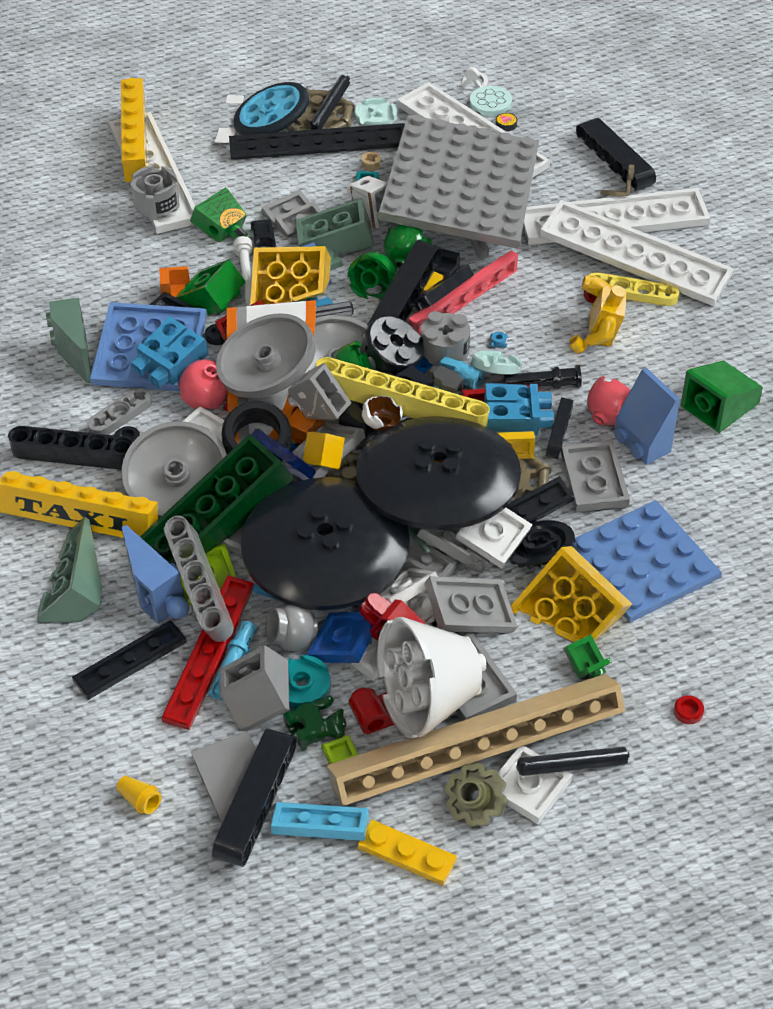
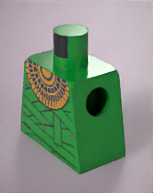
[190,187,248,242]

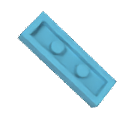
[271,802,369,841]

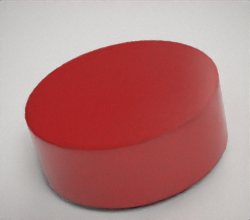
[674,695,704,724]

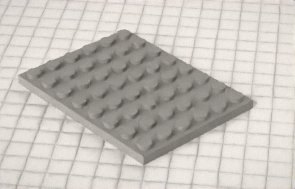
[378,114,539,249]

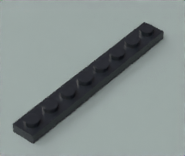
[229,123,405,160]

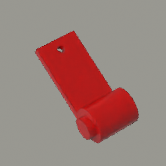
[348,687,394,735]

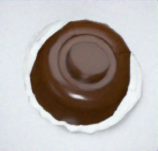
[362,395,402,432]

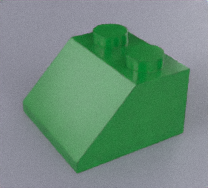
[176,259,246,315]

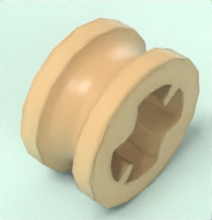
[361,152,381,171]

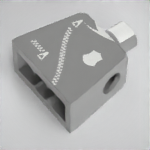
[288,363,351,419]

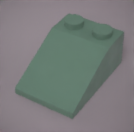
[296,198,374,252]
[46,298,91,384]

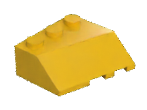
[250,246,331,305]
[511,546,633,642]

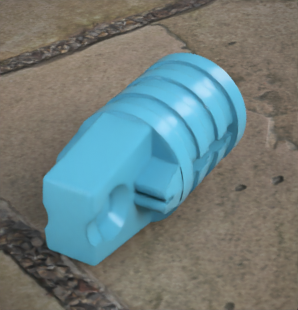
[439,356,485,390]

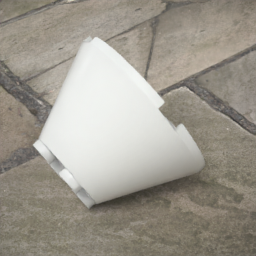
[377,617,486,738]

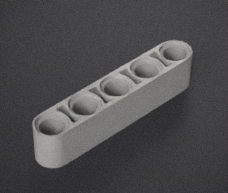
[164,516,234,642]

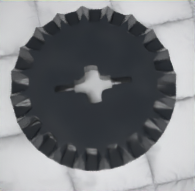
[509,520,576,569]

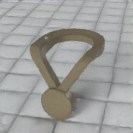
[600,165,634,196]

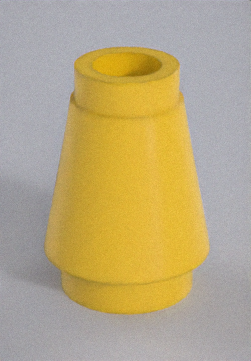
[116,775,162,814]

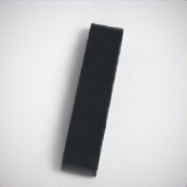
[576,118,656,191]
[367,240,442,342]
[8,426,133,470]
[212,729,297,867]

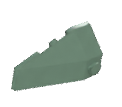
[37,517,102,623]

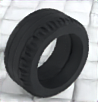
[222,401,291,462]

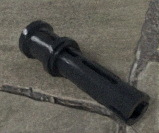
[504,365,582,389]

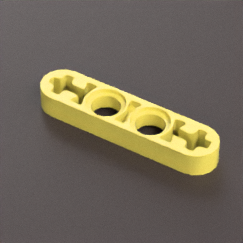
[588,273,679,306]

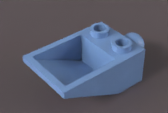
[122,525,189,624]

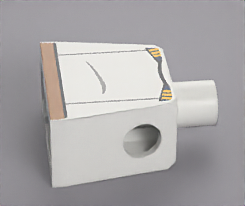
[347,176,389,229]

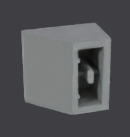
[220,645,289,731]

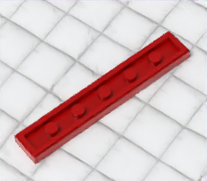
[161,575,254,730]

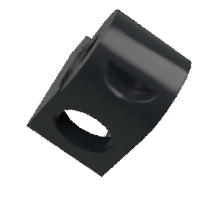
[434,249,460,279]

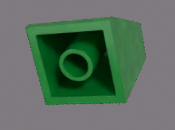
[680,360,763,433]

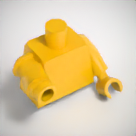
[569,275,626,354]

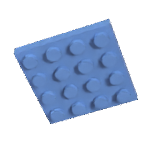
[90,302,207,391]
[574,500,722,623]

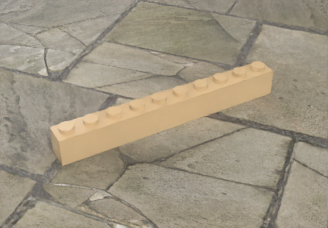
[327,674,625,806]

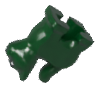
[283,695,347,752]

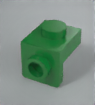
[563,634,612,679]

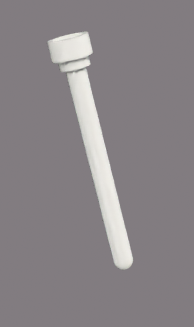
[233,236,253,306]

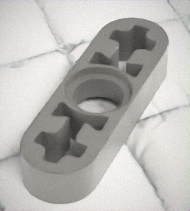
[88,388,152,435]

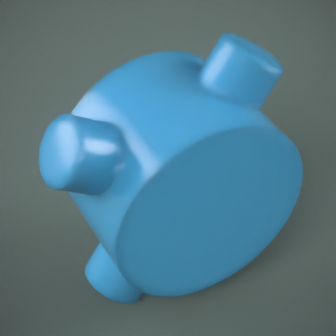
[489,332,508,348]

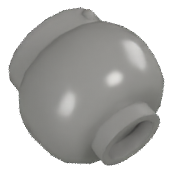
[265,604,318,652]

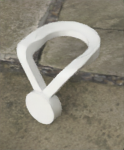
[460,67,488,88]

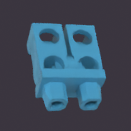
[131,316,209,388]
[484,383,554,436]

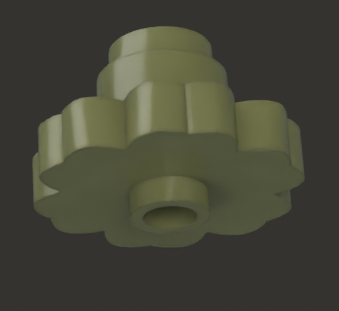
[444,763,508,827]

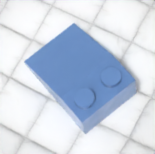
[614,368,680,465]

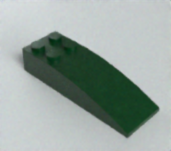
[140,434,294,566]

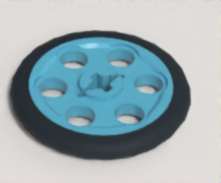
[233,82,309,135]

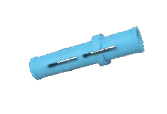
[208,621,258,701]

